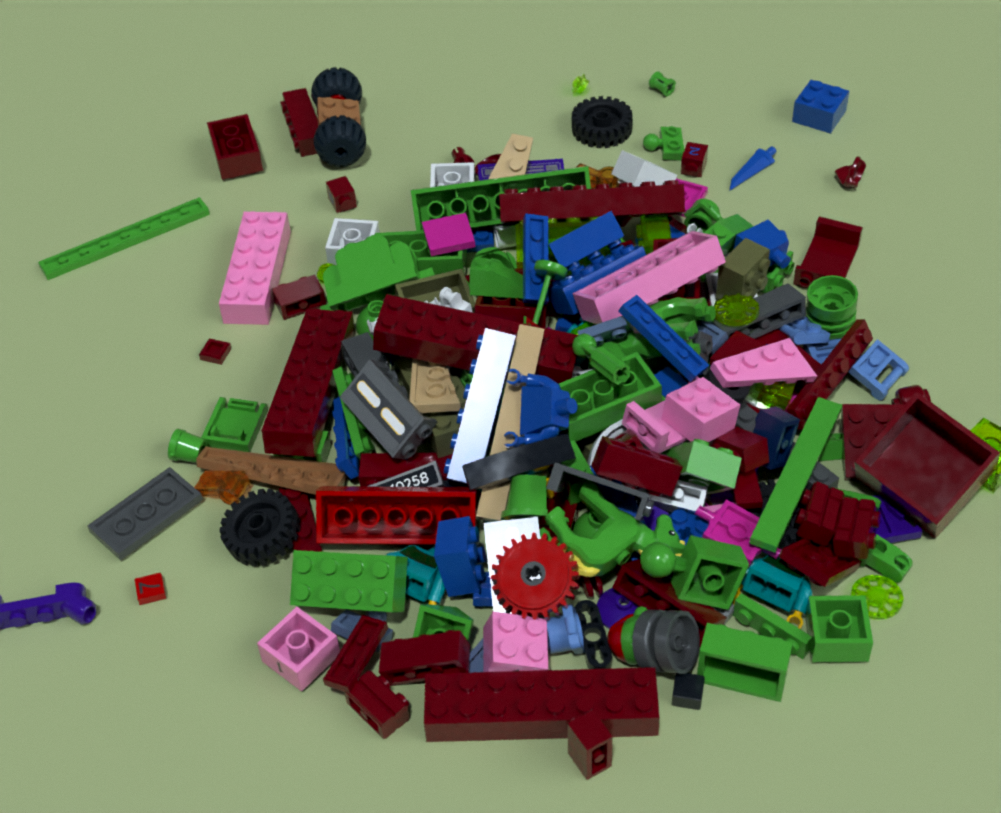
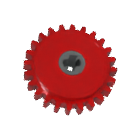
[490,532,580,620]

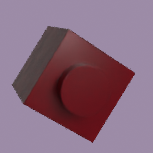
[681,142,708,178]
[326,176,357,213]

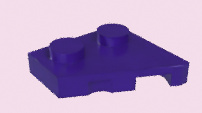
[873,495,923,543]

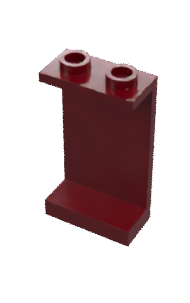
[793,216,863,288]

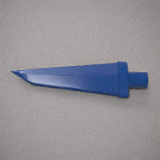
[729,146,777,191]

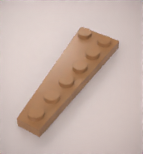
[196,446,348,495]

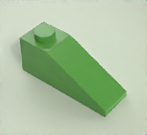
[704,214,753,255]
[470,258,523,299]

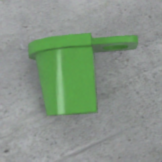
[501,475,569,526]

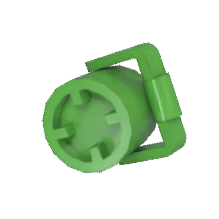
[684,199,724,233]

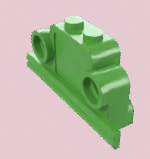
[320,235,435,311]

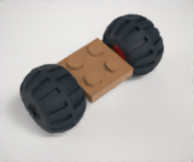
[311,67,366,167]

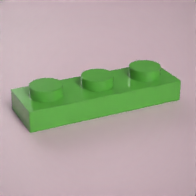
[733,593,812,659]

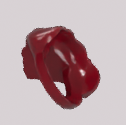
[835,156,866,188]

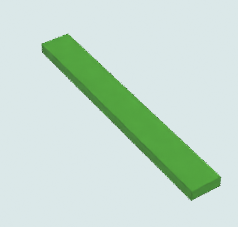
[38,197,210,280]
[749,397,843,553]

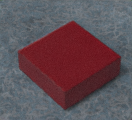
[199,338,232,365]

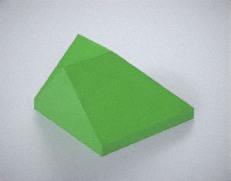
[413,604,474,642]

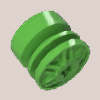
[806,275,858,339]

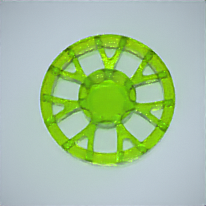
[851,575,904,619]

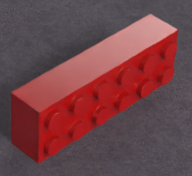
[316,486,478,544]

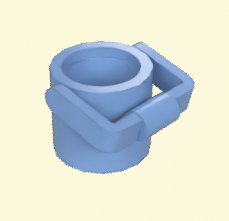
[544,604,585,654]

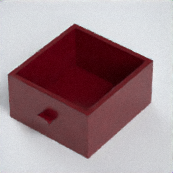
[854,392,1000,539]

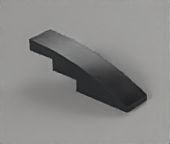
[462,434,576,491]

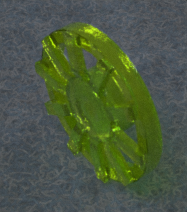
[714,293,759,326]

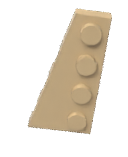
[488,134,533,179]
[409,359,461,414]

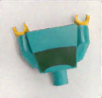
[386,545,445,605]
[732,555,812,630]

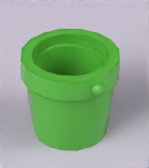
[168,428,207,463]

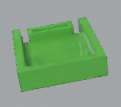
[201,397,268,452]

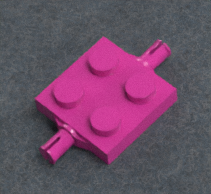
[694,499,782,567]

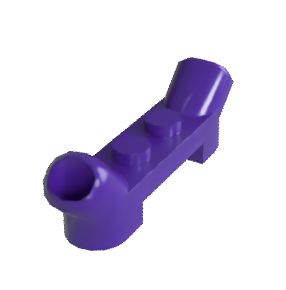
[0,582,96,629]

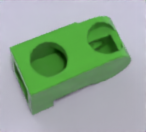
[859,532,913,583]

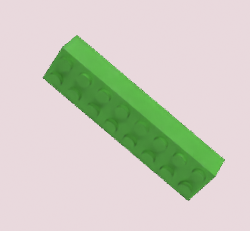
[411,166,591,231]

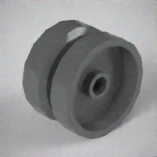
[632,609,700,674]

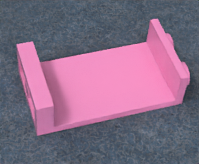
[622,377,700,453]

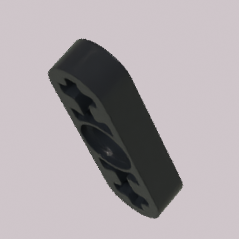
[574,600,612,669]

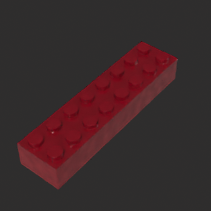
[499,180,685,224]
[373,294,578,384]
[261,308,355,457]
[424,667,660,742]

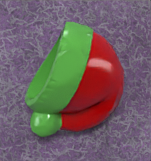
[607,606,648,665]

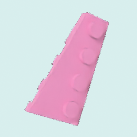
[710,338,817,388]

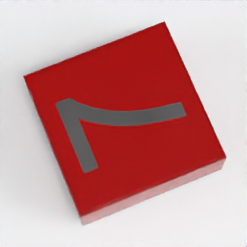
[135,572,166,605]

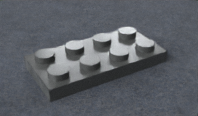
[87,467,203,560]

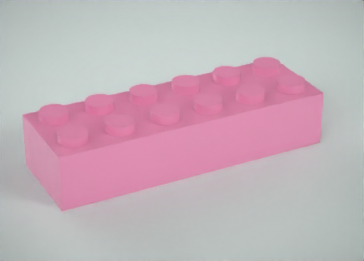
[219,211,291,325]
[572,231,726,324]

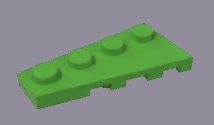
[332,367,374,460]

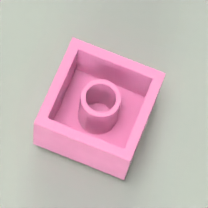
[661,377,740,442]
[257,607,340,692]
[483,611,548,672]

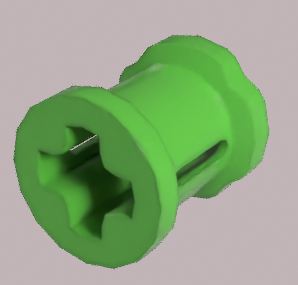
[649,71,676,96]

